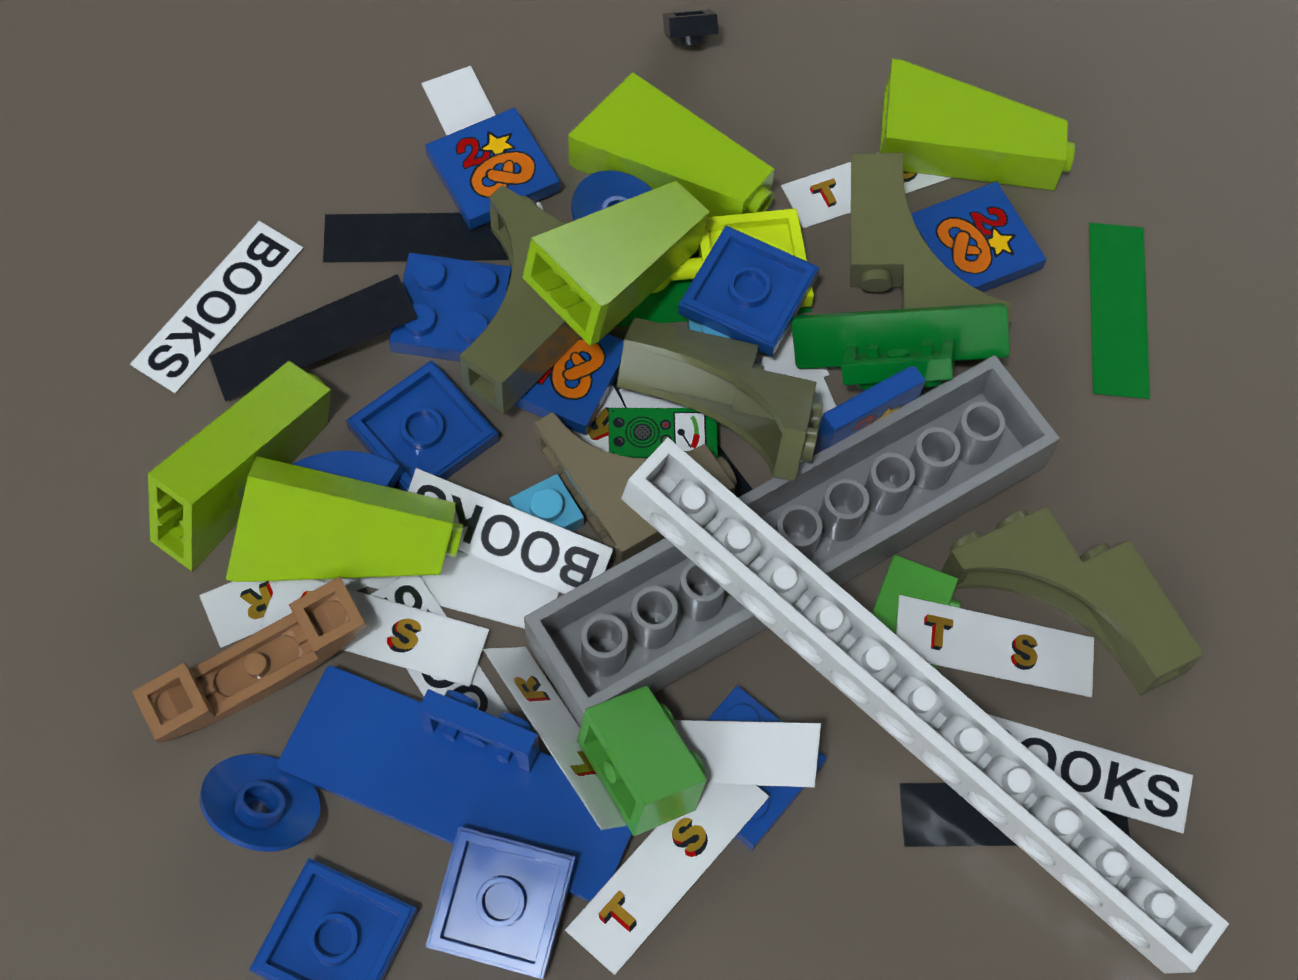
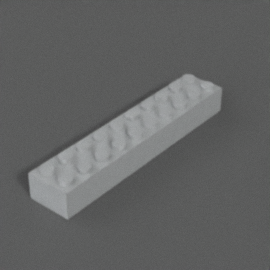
[524,355,1060,727]

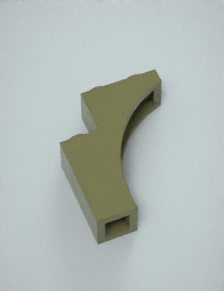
[850,153,1012,331]
[460,185,581,415]
[617,318,823,481]
[941,506,1204,696]

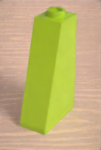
[879,58,1075,191]
[568,72,775,217]
[522,181,710,346]
[148,361,331,571]
[226,456,463,582]

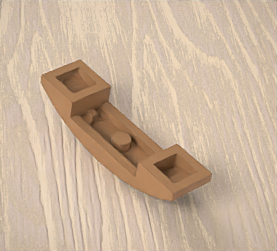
[131,576,368,743]

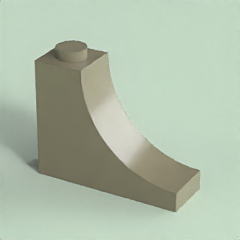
[534,412,737,565]

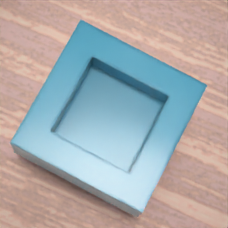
[509,474,584,532]

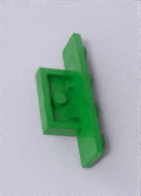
[791,303,1010,390]

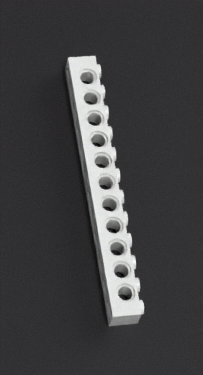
[621,437,1229,974]

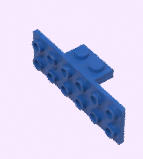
[277,666,632,903]

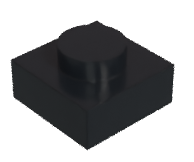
[663,9,718,45]

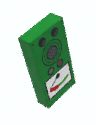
[608,408,718,459]

